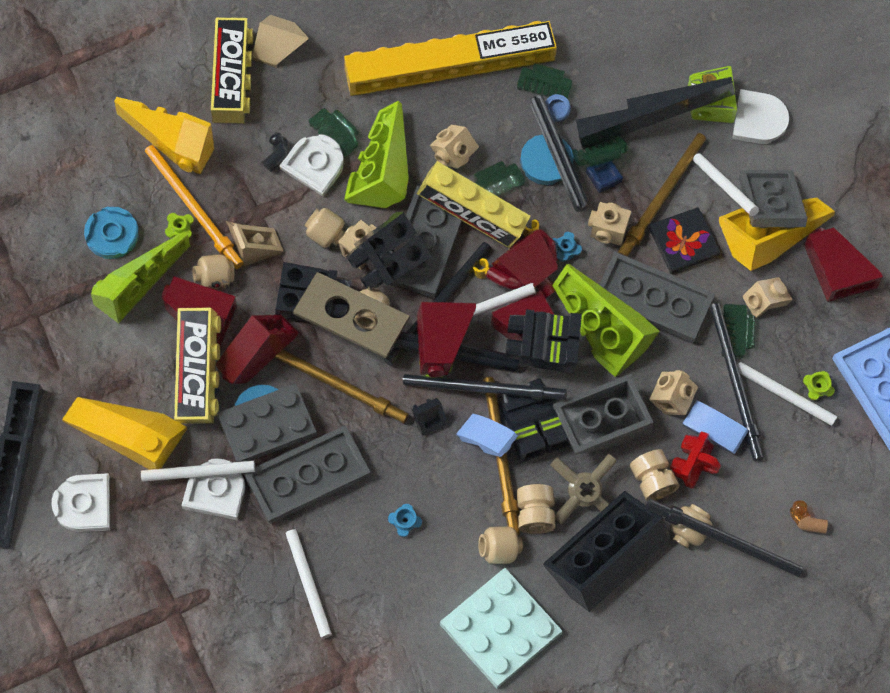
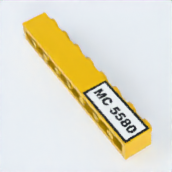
[344,21,557,96]

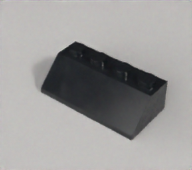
[543,491,671,612]

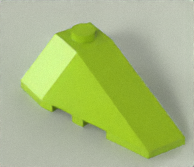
[344,101,409,208]
[91,231,190,324]
[552,264,660,377]

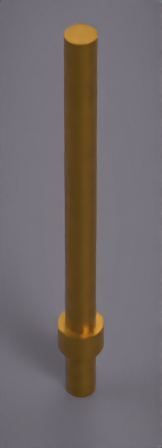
[617,133,706,257]
[274,350,409,423]
[483,377,520,536]

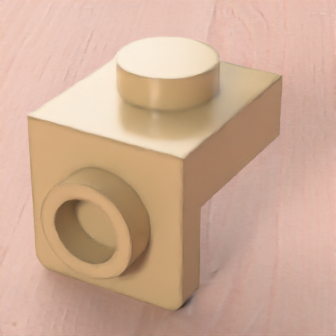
[743,277,793,318]

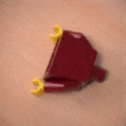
[473,219,558,298]

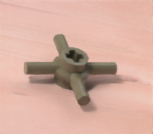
[550,454,617,525]

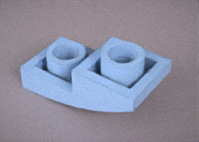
[683,400,749,454]
[456,414,518,457]

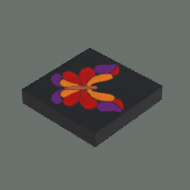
[648,207,721,274]

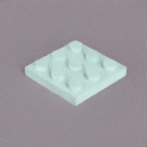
[440,568,562,689]

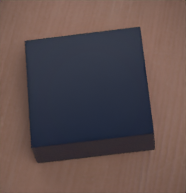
[586,157,623,193]

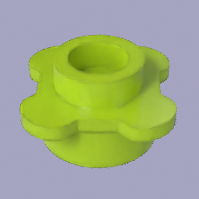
[165,213,194,238]
[803,371,835,400]

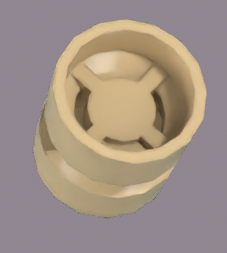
[630,449,679,501]
[517,484,556,534]

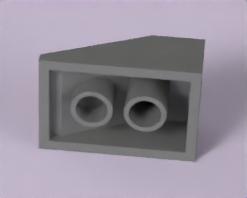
[553,374,653,455]

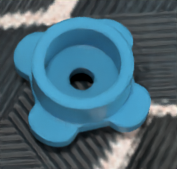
[553,232,582,262]
[388,504,422,537]

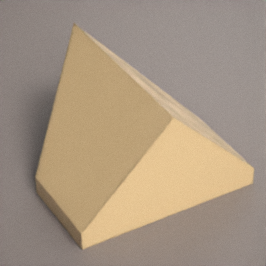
[252,15,309,68]
[226,221,283,266]

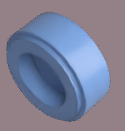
[546,94,571,122]

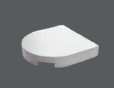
[732,89,789,144]
[279,135,344,197]
[182,459,245,520]
[52,473,110,532]

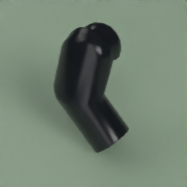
[262,132,288,172]

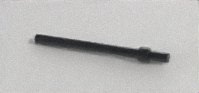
[383,242,491,366]
[710,303,764,461]
[403,374,567,401]
[646,498,803,577]

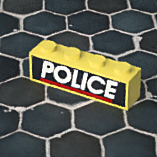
[211,18,253,123]
[417,161,530,248]
[174,308,221,424]

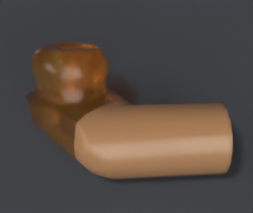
[790,500,828,534]

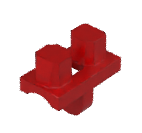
[670,431,721,489]

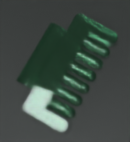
[517,63,572,99]
[308,108,359,158]
[572,136,628,167]
[473,161,525,196]
[721,304,756,358]

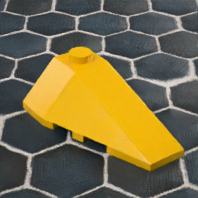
[114,97,214,174]
[719,198,835,271]
[62,397,187,470]

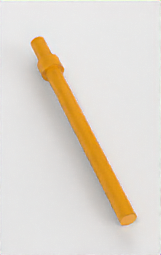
[145,145,244,269]

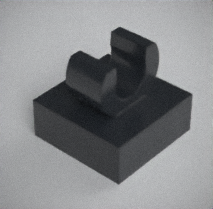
[412,398,447,436]

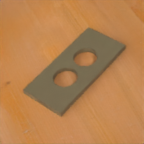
[293,272,410,358]

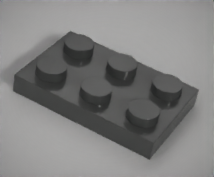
[739,170,807,228]
[217,383,317,462]

